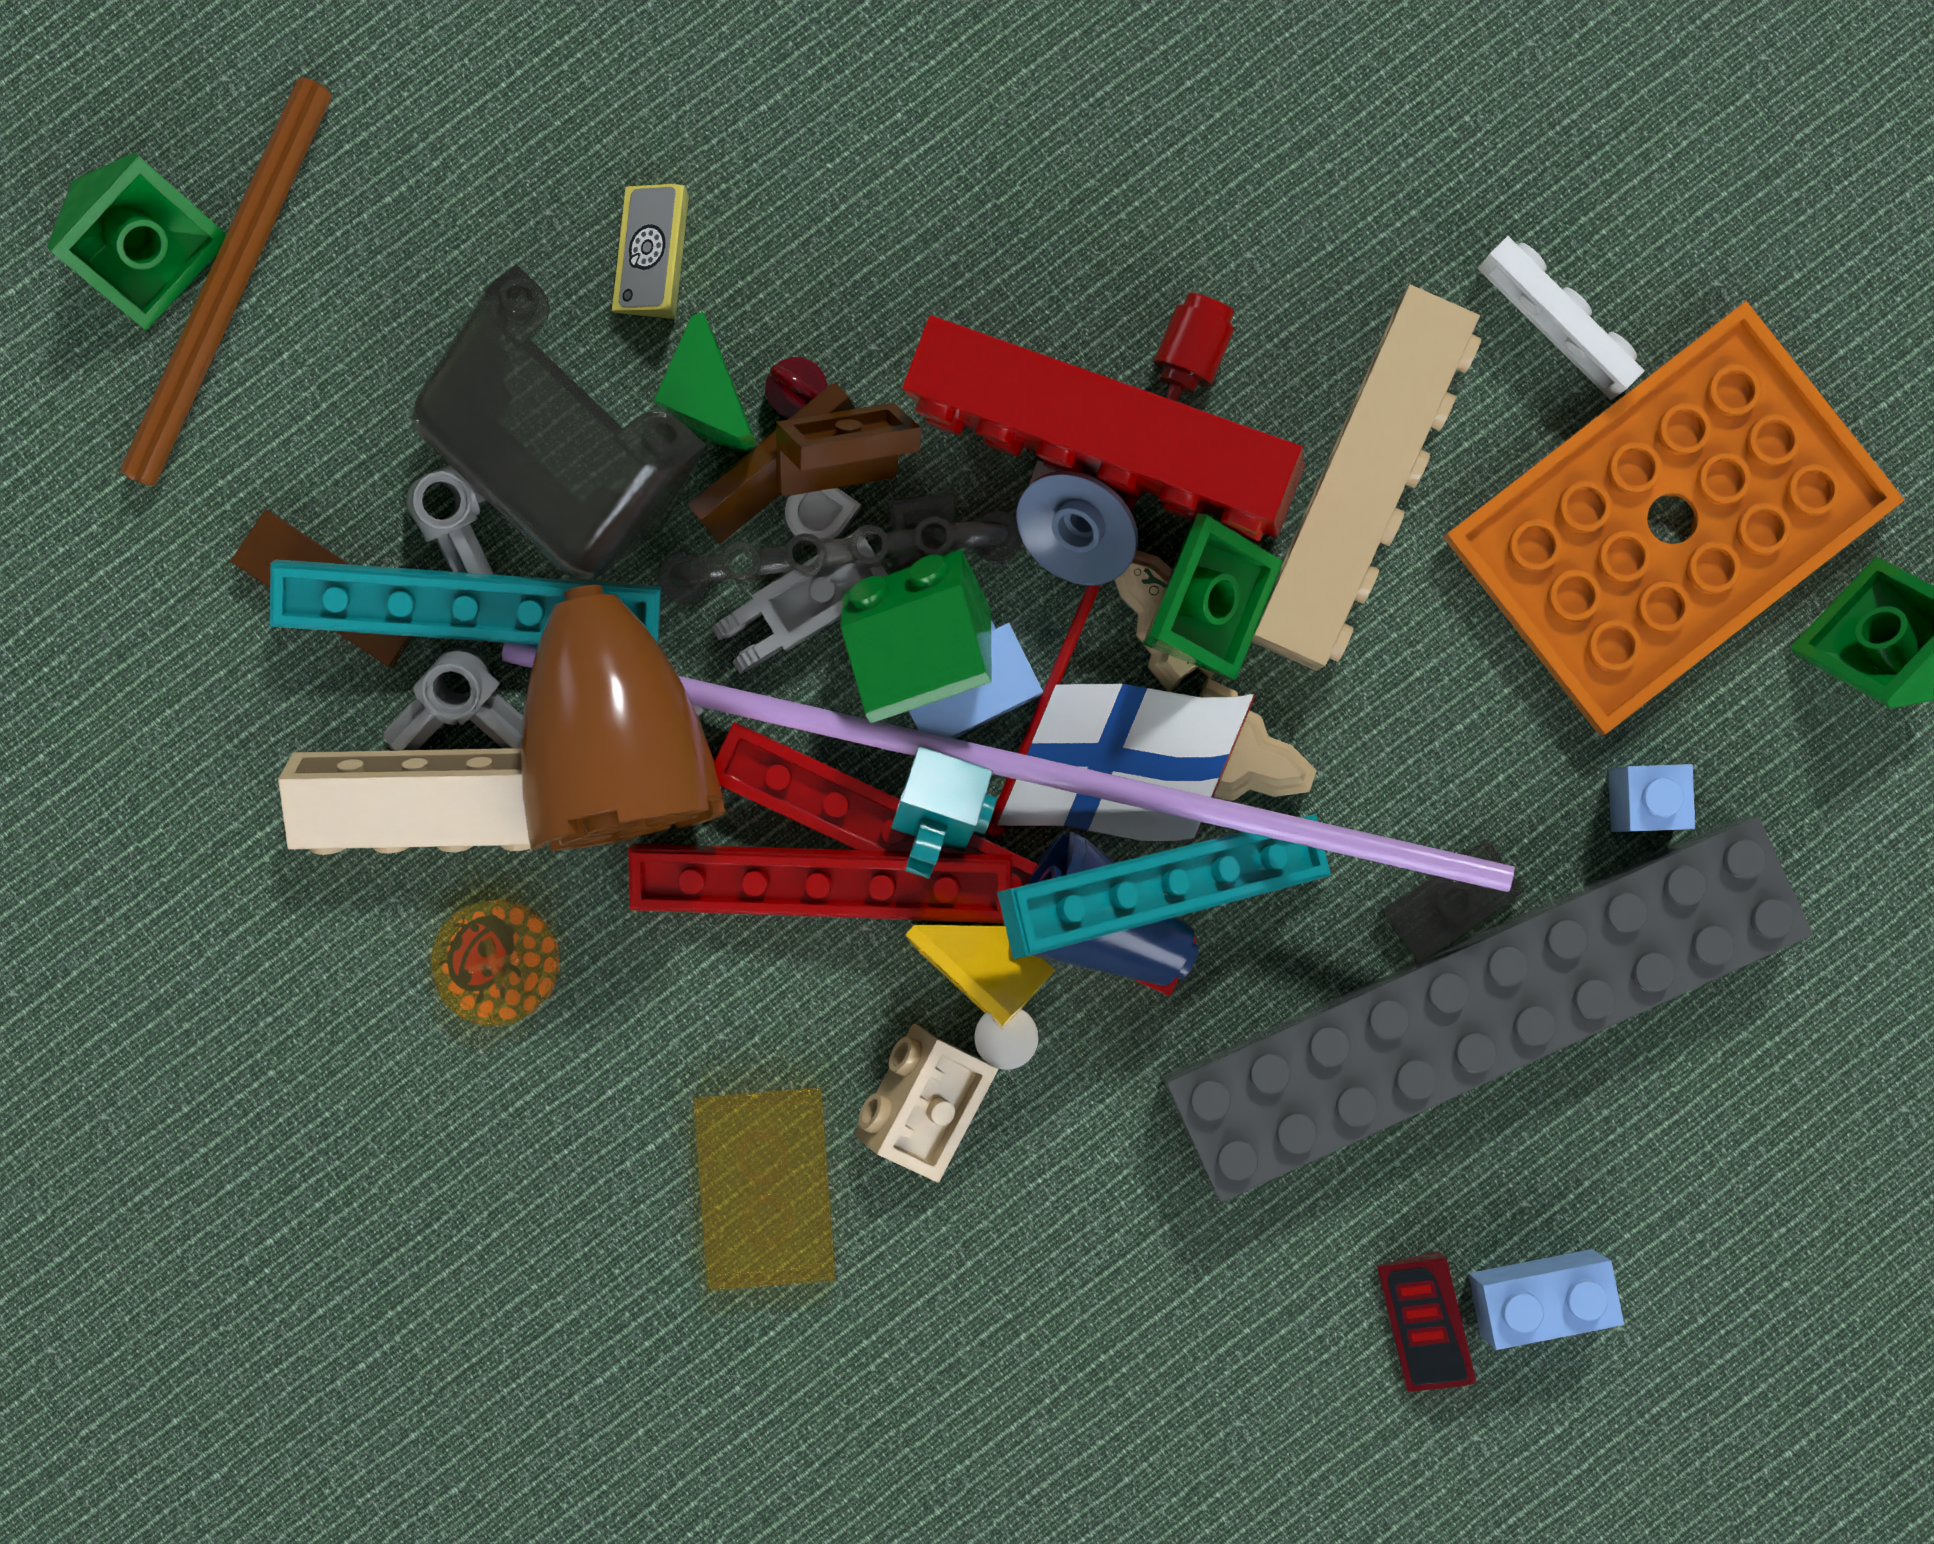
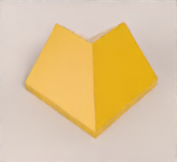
[905,925,1055,1029]

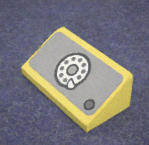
[612,184,689,319]

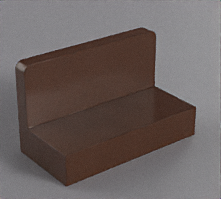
[776,403,921,496]

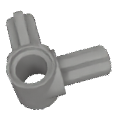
[406,448,530,575]
[383,646,523,751]

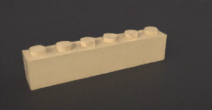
[1251,284,1481,671]

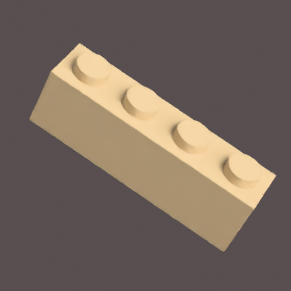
[278,748,531,855]

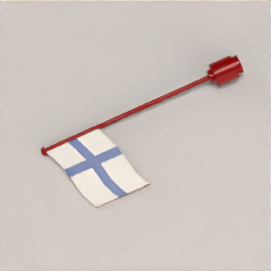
[986,292,1256,842]

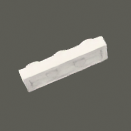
[1477,236,1645,400]

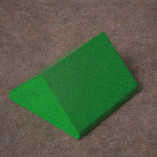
[654,312,757,456]
[1142,513,1283,681]

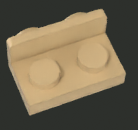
[855,1024,999,1183]

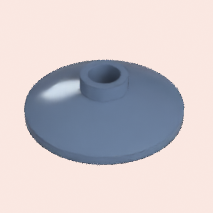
[1016,471,1138,585]

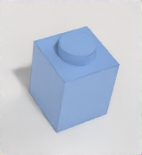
[1608,764,1695,832]

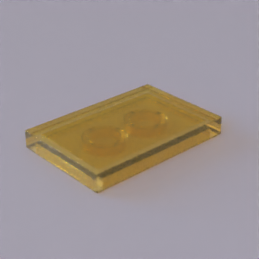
[693,1086,837,1291]

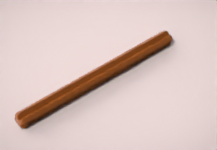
[120,77,331,486]

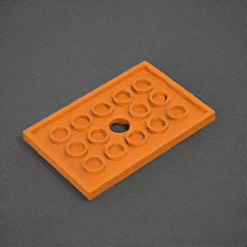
[1443,301,1905,736]

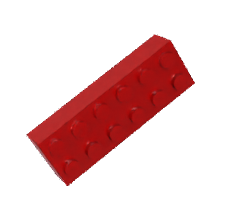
[902,315,1305,543]

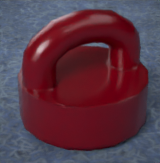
[765,357,828,420]

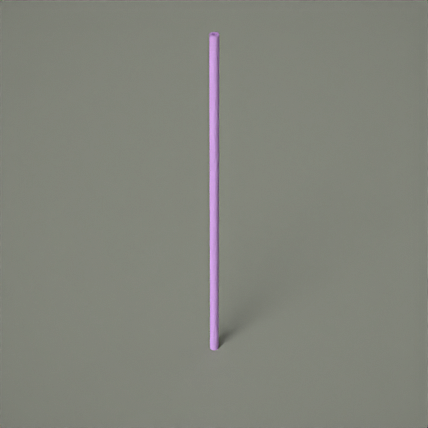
[502,643,1515,892]

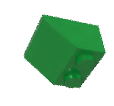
[841,549,992,724]

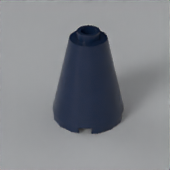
[1028,831,1198,986]

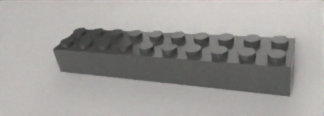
[1161,816,1813,1202]

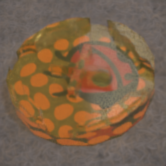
[430,900,560,1027]

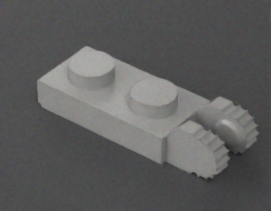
[712,530,888,674]

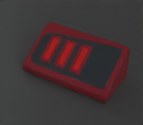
[1376,1251,1476,1392]

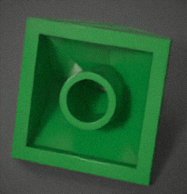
[47,152,226,331]
[1790,556,1934,709]

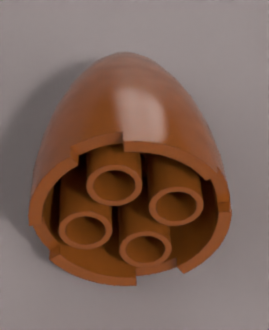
[521,585,725,851]

